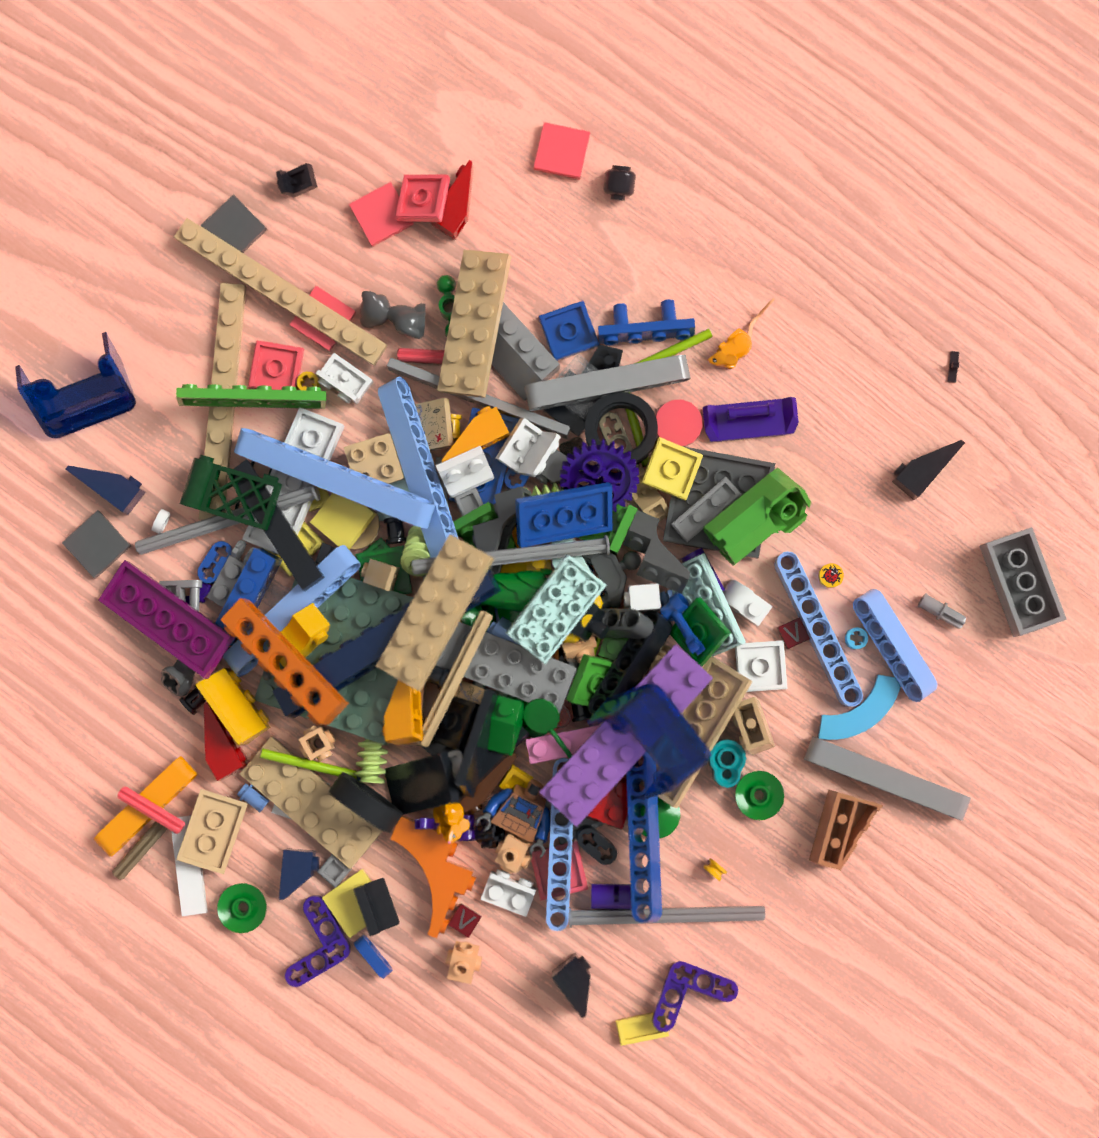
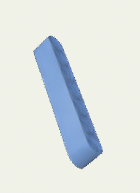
[223,545,361,677]
[774,551,863,707]
[546,758,573,931]

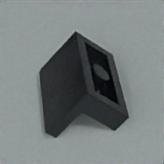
[353,878,400,936]

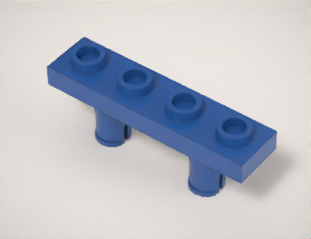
[598,299,695,346]

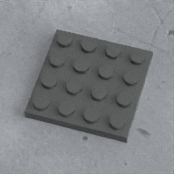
[663,446,776,559]

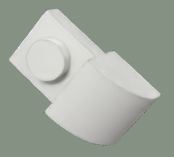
[723,579,773,627]

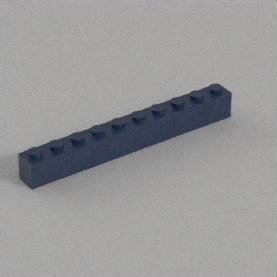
[272,569,501,718]

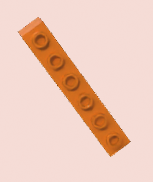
[220,598,349,725]

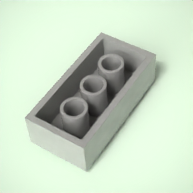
[979,527,1067,637]

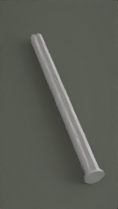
[135,484,320,555]
[412,535,610,575]
[569,906,766,928]

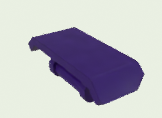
[703,397,799,442]

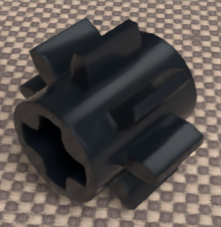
[475,819,505,849]

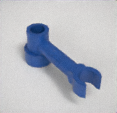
[660,592,705,655]

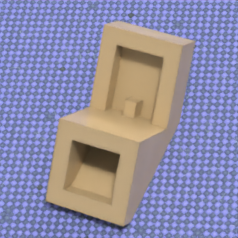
[632,467,669,522]

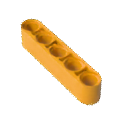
[93,756,198,857]

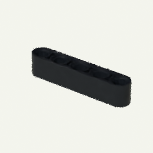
[588,610,672,721]

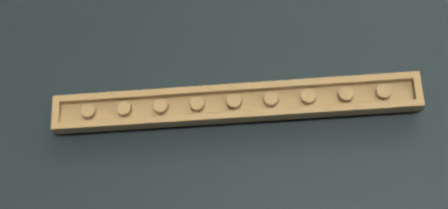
[174,218,388,366]
[198,283,246,520]

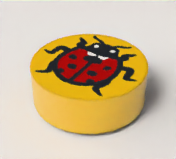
[818,563,844,588]

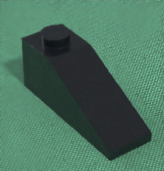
[892,440,965,500]

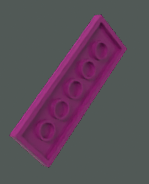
[98,560,235,679]

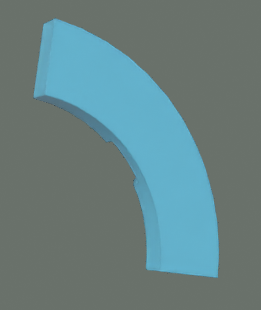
[818,675,901,740]

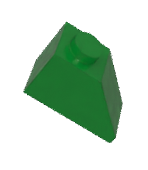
[488,696,525,756]

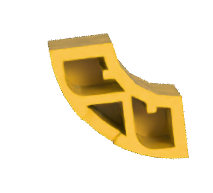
[280,603,330,668]

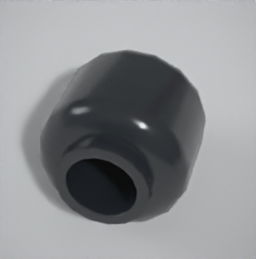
[603,165,636,201]

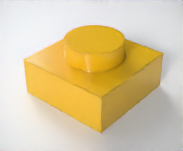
[499,765,533,790]

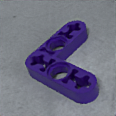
[285,895,351,987]
[652,961,738,1032]

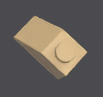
[361,559,400,591]

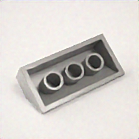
[492,302,560,401]

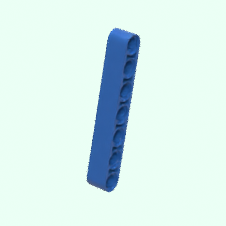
[626,751,662,923]

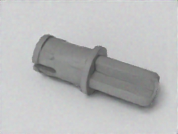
[918,593,966,629]

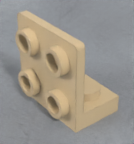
[344,433,404,484]

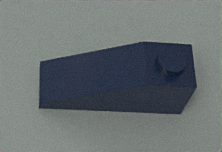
[66,465,146,515]

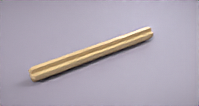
[417,610,493,747]

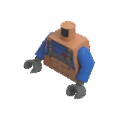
[474,779,551,859]

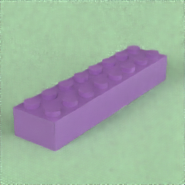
[540,644,713,827]

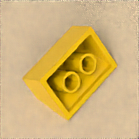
[196,668,271,745]

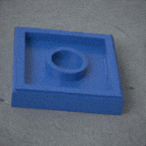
[538,301,599,361]

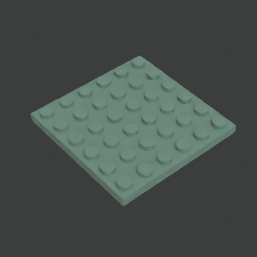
[255,578,414,745]

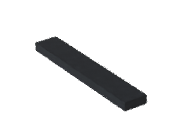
[227,459,325,591]

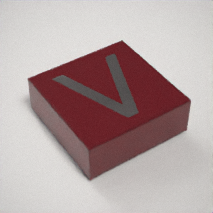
[777,617,810,650]
[448,903,482,938]

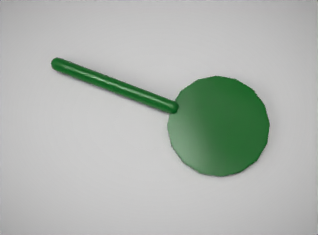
[523,699,572,759]

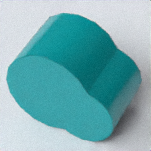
[707,739,746,788]

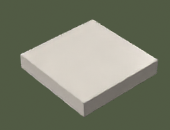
[735,640,788,692]

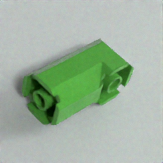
[703,468,811,566]

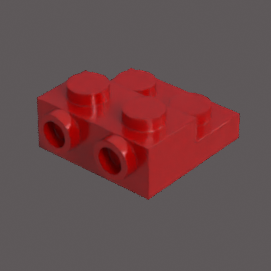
[585,777,628,830]

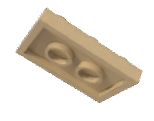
[176,789,248,875]

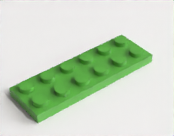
[176,384,326,409]

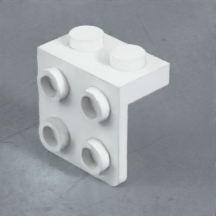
[496,418,560,477]

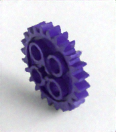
[560,439,639,512]

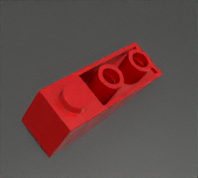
[431,160,473,240]
[204,702,247,781]

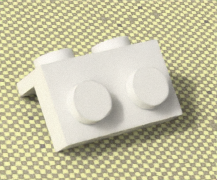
[315,353,374,404]

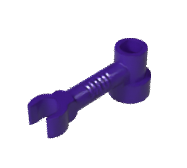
[415,815,476,841]

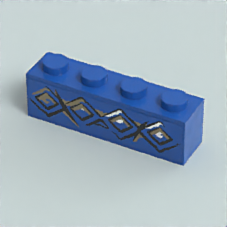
[215,548,283,646]

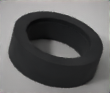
[585,392,658,465]
[329,772,403,833]

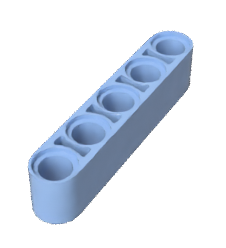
[853,589,937,702]

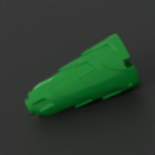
[481,568,552,613]

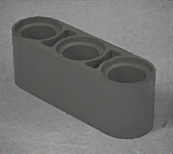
[601,608,653,639]

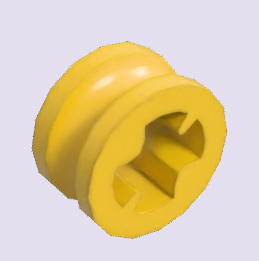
[297,371,320,390]
[703,858,727,881]

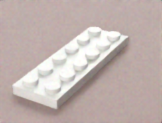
[242,407,345,555]

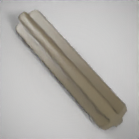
[112,822,167,880]

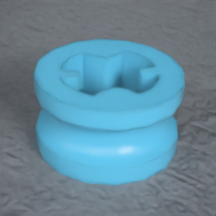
[845,627,868,650]

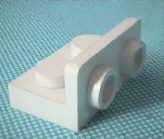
[436,446,494,498]
[480,869,537,917]

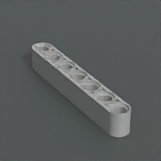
[524,355,691,411]
[804,736,971,821]

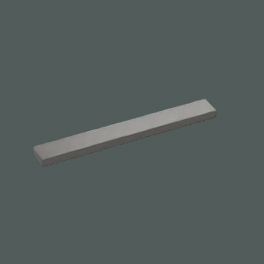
[387,358,570,439]

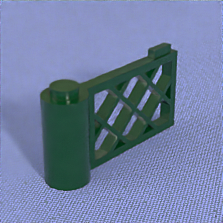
[179,454,282,531]

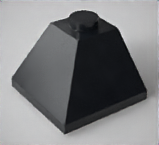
[552,953,591,1019]

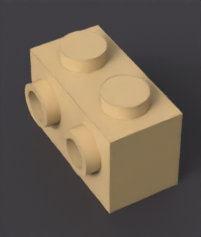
[732,696,775,755]

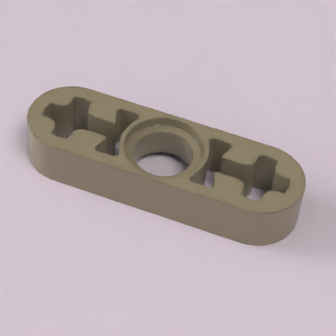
[599,412,639,472]

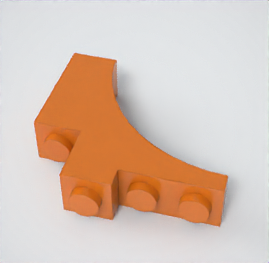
[391,815,477,939]

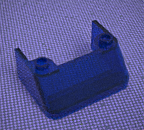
[15,332,136,438]
[587,683,711,799]

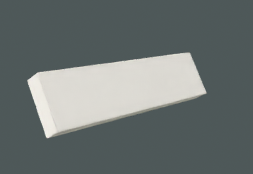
[171,815,208,916]

